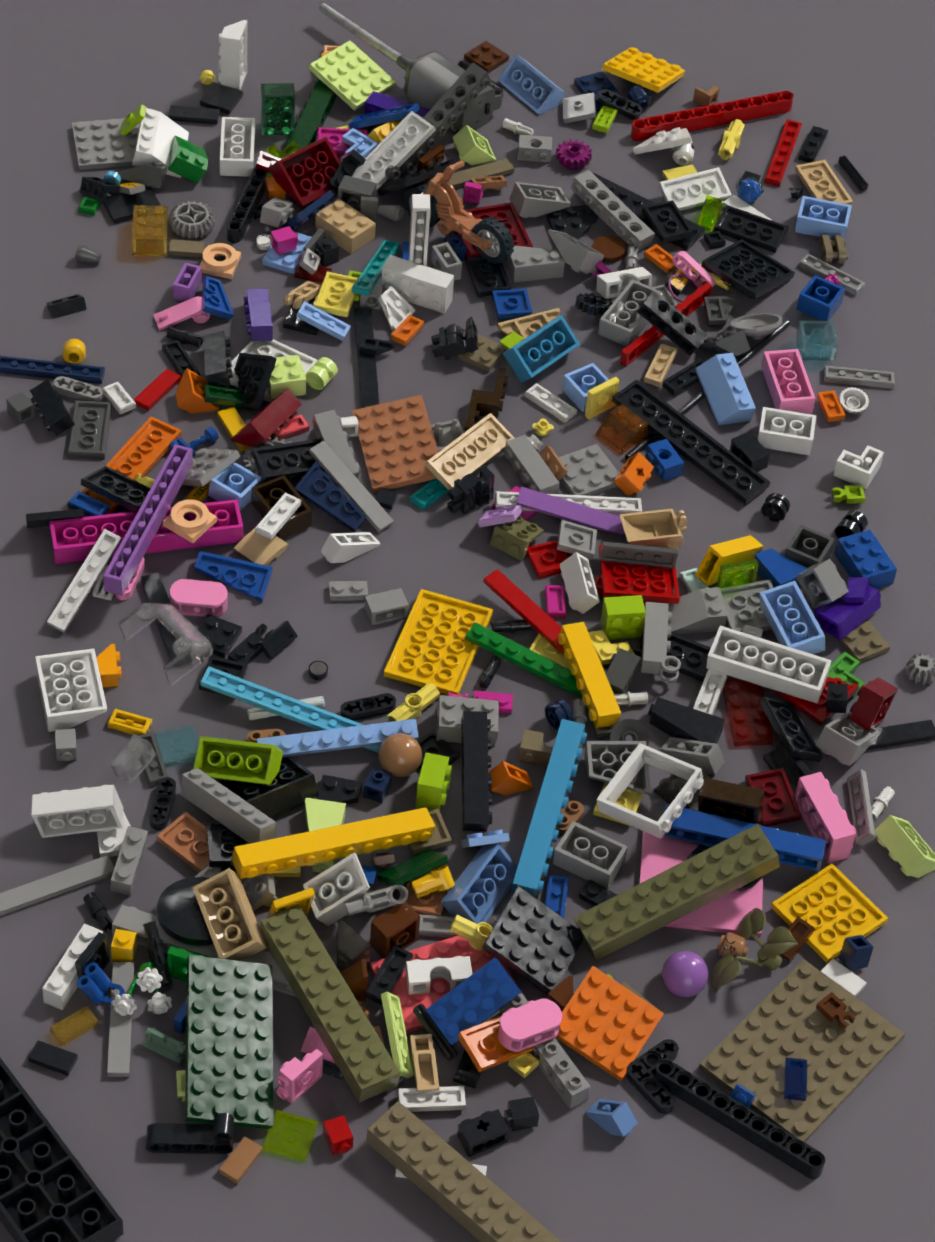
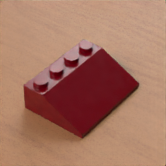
[268,137,340,207]

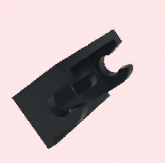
[453,1050,482,1089]

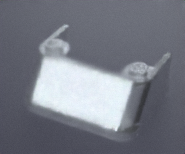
[118,603,213,686]

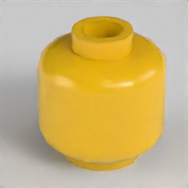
[62,339,86,364]

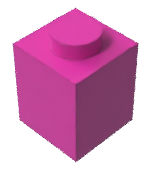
[271,226,298,255]

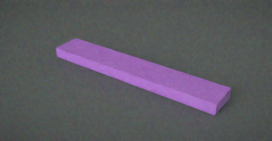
[516,486,624,537]

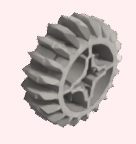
[169,201,215,239]

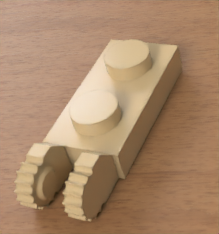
[283,281,321,309]

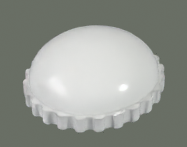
[839,387,869,414]

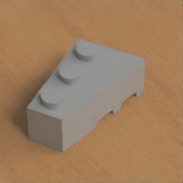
[505,246,565,283]

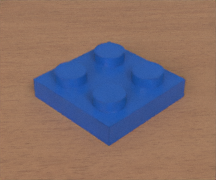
[492,288,532,319]

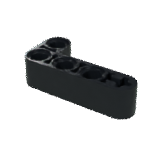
[145,1113,234,1154]

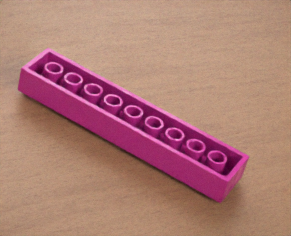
[49,499,243,564]

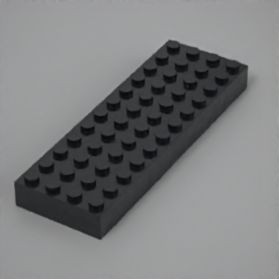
[0,1057,124,1242]

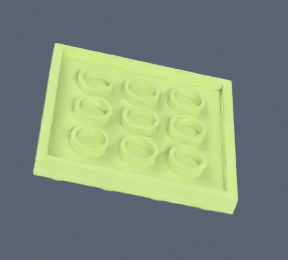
[308,40,396,111]

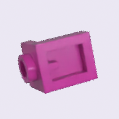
[463,181,483,204]

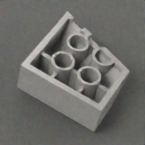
[584,741,651,795]

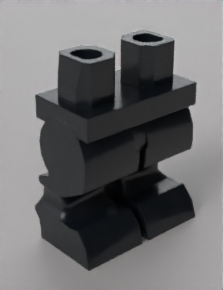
[431,316,479,360]
[447,464,495,514]

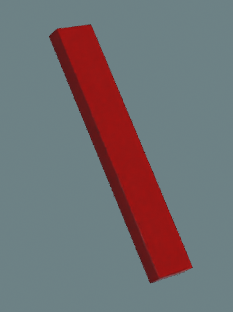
[764,119,802,187]
[483,569,564,655]

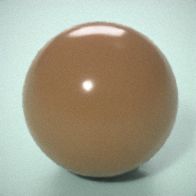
[378,733,422,777]

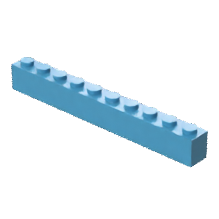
[512,719,587,898]

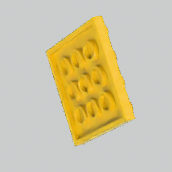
[602,47,685,93]
[771,864,888,963]

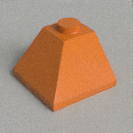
[175,368,219,414]

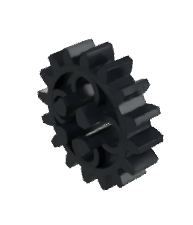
[575,293,613,316]

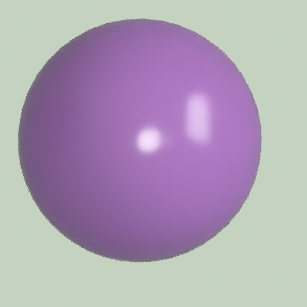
[662,951,708,998]

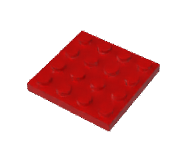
[598,545,680,604]

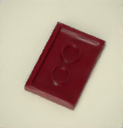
[745,768,802,827]

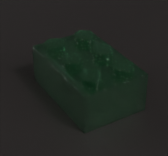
[260,83,295,135]

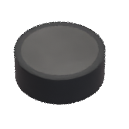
[308,661,328,680]

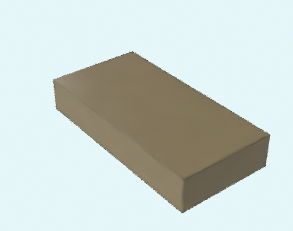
[169,239,205,258]

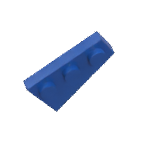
[202,276,234,320]

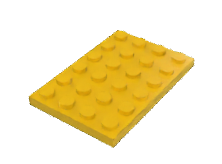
[384,589,493,695]

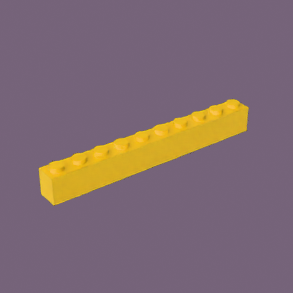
[231,807,435,879]

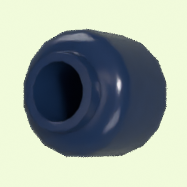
[628,84,651,109]

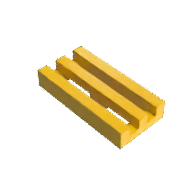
[108,709,152,736]

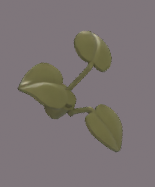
[712,908,798,991]

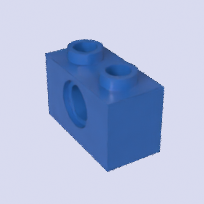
[645,439,684,481]

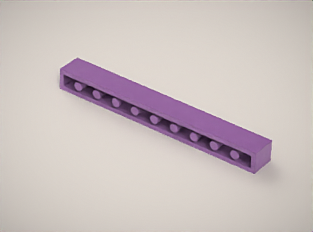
[103,444,193,596]

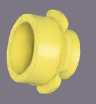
[199,70,215,85]

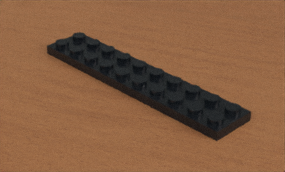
[612,379,770,505]

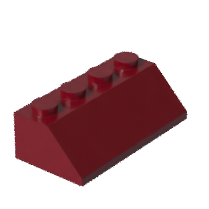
[231,388,302,448]

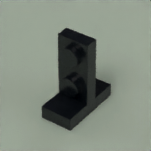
[327,149,366,194]

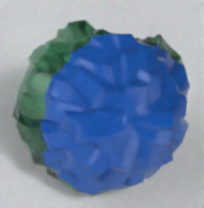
[737,177,764,204]

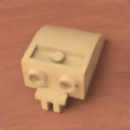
[619,509,687,551]

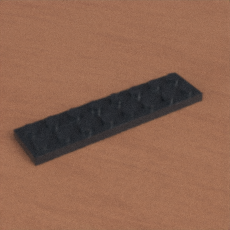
[575,173,705,251]

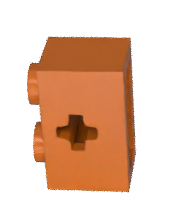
[613,452,654,497]

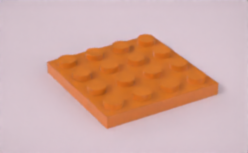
[555,966,664,1082]

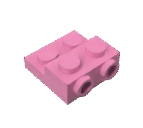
[276,1049,323,1104]

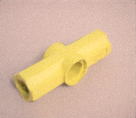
[718,119,745,160]
[387,683,440,722]
[449,915,493,950]

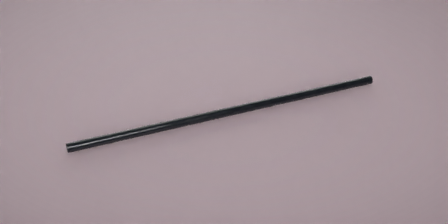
[625,320,790,460]

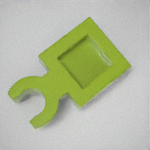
[831,485,866,504]

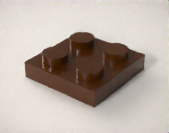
[464,41,509,73]

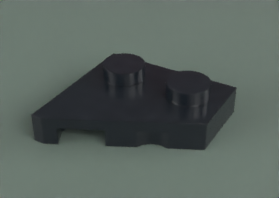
[316,775,362,804]

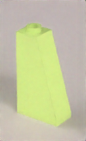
[305,798,346,874]

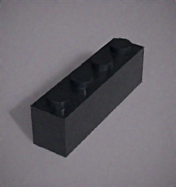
[203,331,233,387]

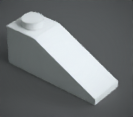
[321,532,380,563]

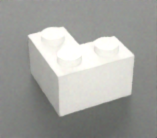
[833,445,884,489]

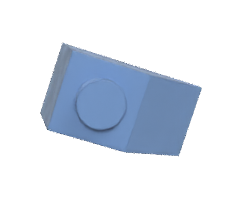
[585,1099,638,1137]

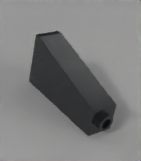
[648,697,725,744]

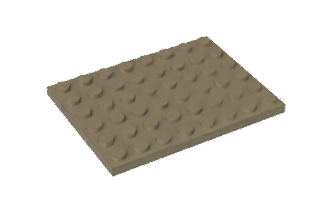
[699,959,905,1142]

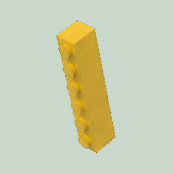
[558,622,621,728]

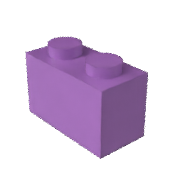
[173,262,202,302]

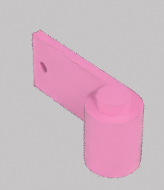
[154,296,210,331]

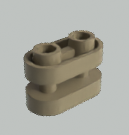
[819,235,848,264]

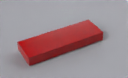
[134,368,181,411]

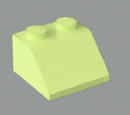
[452,125,496,166]

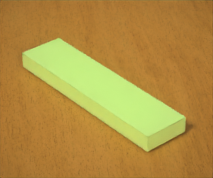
[381,992,414,1079]

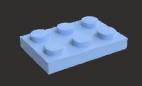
[262,231,312,274]

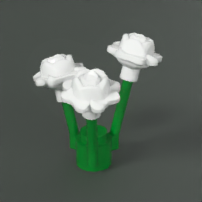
[111,962,172,1016]

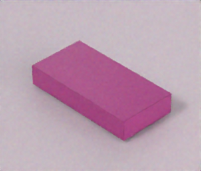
[545,585,566,618]

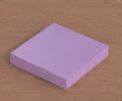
[478,504,522,528]

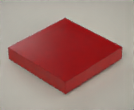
[526,540,569,579]

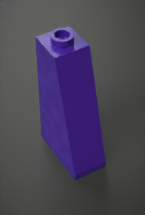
[814,585,881,640]

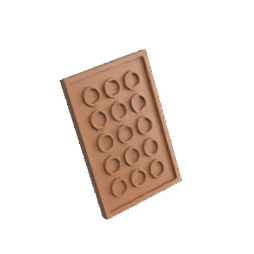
[352,394,438,493]

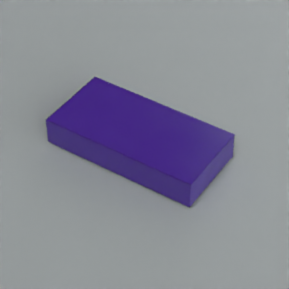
[845,577,869,603]

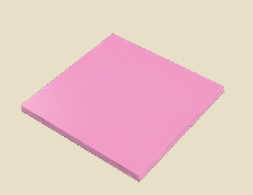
[639,831,763,937]

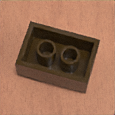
[252,475,312,539]
[698,778,764,825]

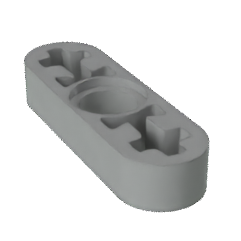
[54,376,103,402]

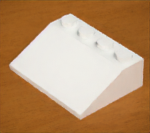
[132,108,189,178]
[35,649,107,732]

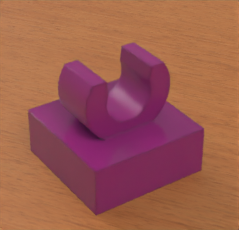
[593,261,612,283]

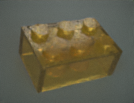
[132,205,168,256]

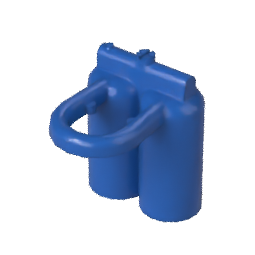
[77,962,125,1005]

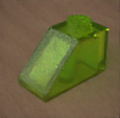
[698,195,725,232]

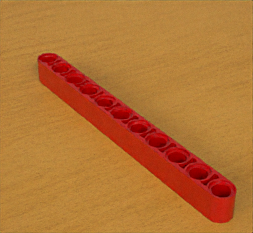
[631,91,794,141]

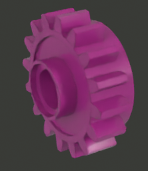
[556,139,592,170]

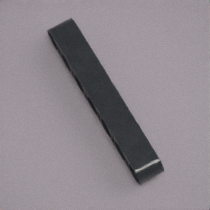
[227,167,272,243]

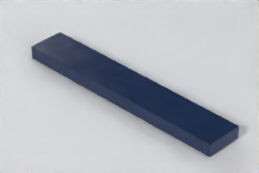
[0,356,105,384]

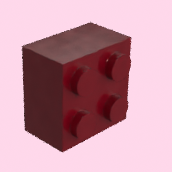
[849,677,898,731]

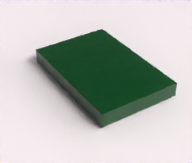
[377,850,449,886]

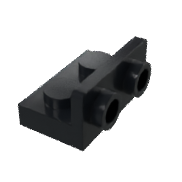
[80,177,120,202]

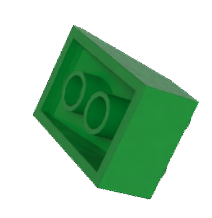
[168,135,208,184]

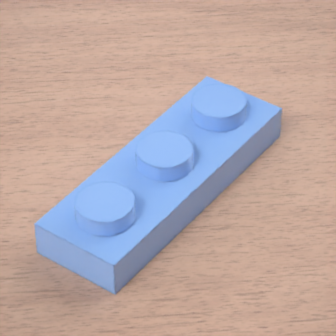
[296,301,351,341]

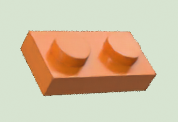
[644,244,677,274]
[391,315,424,346]
[817,390,846,422]

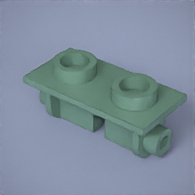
[142,1028,186,1064]

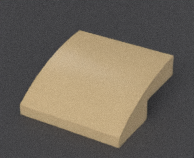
[234,529,289,566]

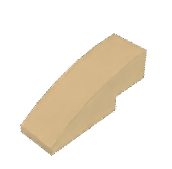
[409,1034,440,1092]

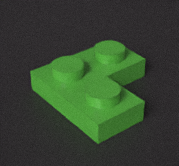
[828,652,865,699]

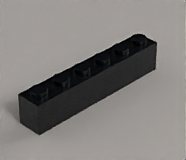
[461,711,493,831]

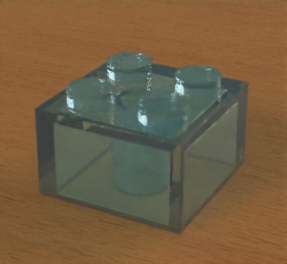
[796,321,838,361]

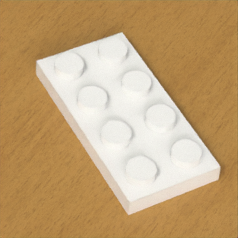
[658,167,732,211]

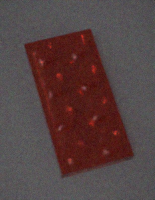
[723,680,773,746]

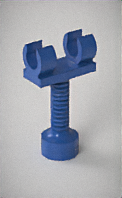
[169,426,219,457]

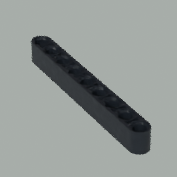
[654,1059,825,1179]

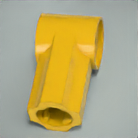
[410,865,455,898]

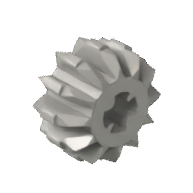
[905,653,935,686]

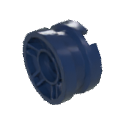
[544,699,573,730]

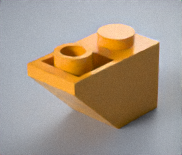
[96,644,122,687]

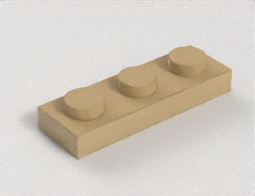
[644,344,678,387]

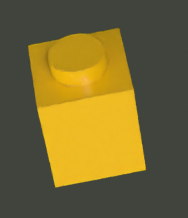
[111,929,137,962]

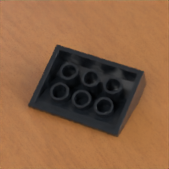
[220,756,319,818]

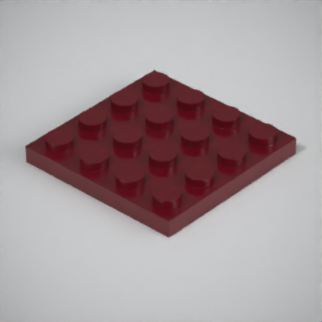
[454,202,533,258]

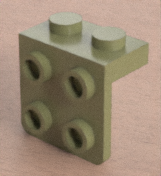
[490,516,543,561]

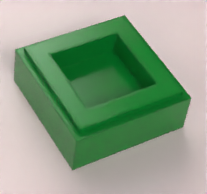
[78,197,100,216]

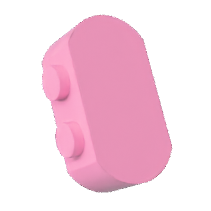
[170,579,228,617]
[498,998,562,1052]

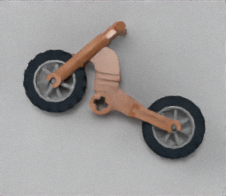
[403,160,514,264]

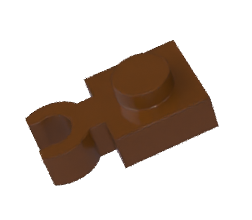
[816,992,855,1030]

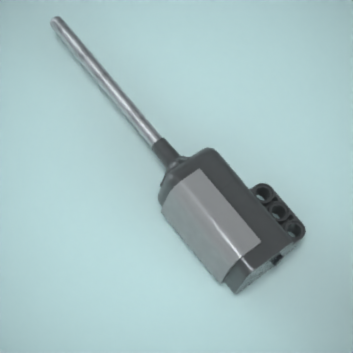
[319,3,504,132]

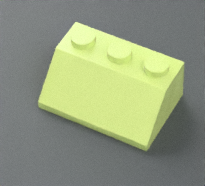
[875,815,935,878]

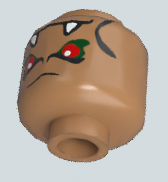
[716,932,749,958]

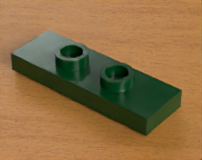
[203,385,256,410]

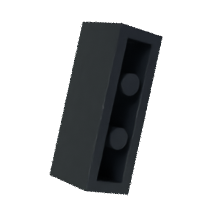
[30,379,75,436]

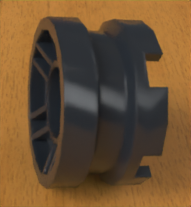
[761,493,790,522]

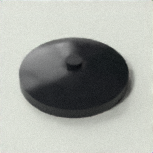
[157,877,214,946]

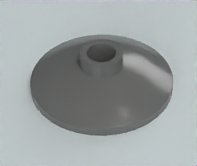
[610,719,649,746]

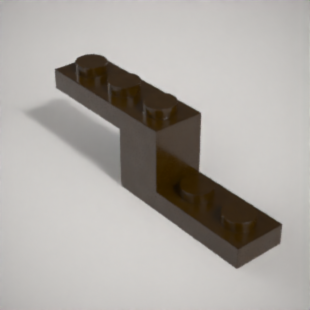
[464,368,509,433]

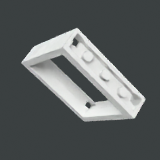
[597,743,704,839]

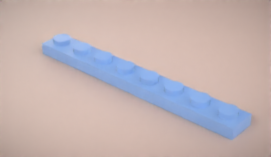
[257,719,419,757]

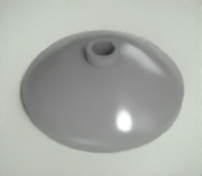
[730,313,783,339]

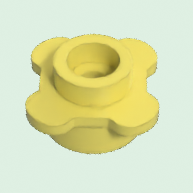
[532,419,554,436]

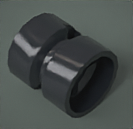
[835,510,868,539]

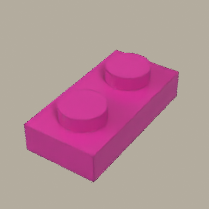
[474,690,513,714]

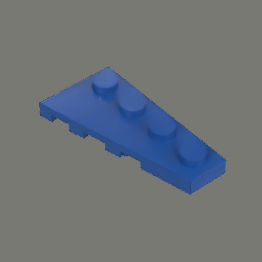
[194,551,273,602]

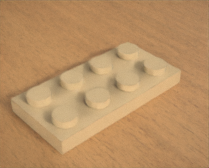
[795,160,853,205]

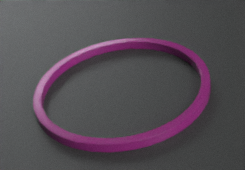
[668,274,697,303]

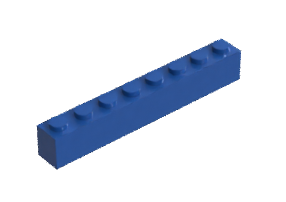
[663,804,826,871]

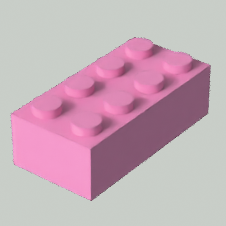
[761,349,816,414]
[795,772,856,864]

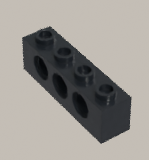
[636,290,707,355]

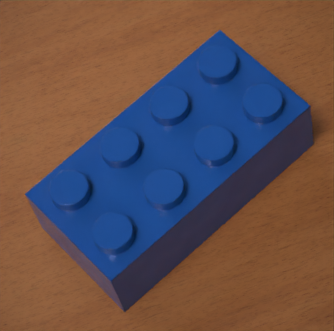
[426,958,522,1045]

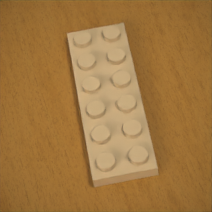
[424,413,514,490]

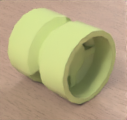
[305,357,338,390]

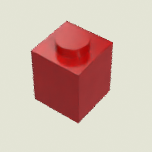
[323,1115,354,1155]

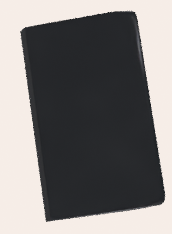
[46,294,87,318]

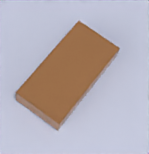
[219,1136,263,1184]

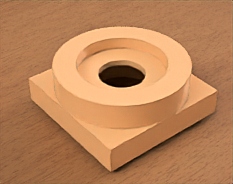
[200,243,241,279]
[163,499,217,543]

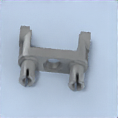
[345,885,408,916]

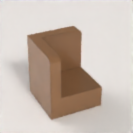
[693,86,720,106]

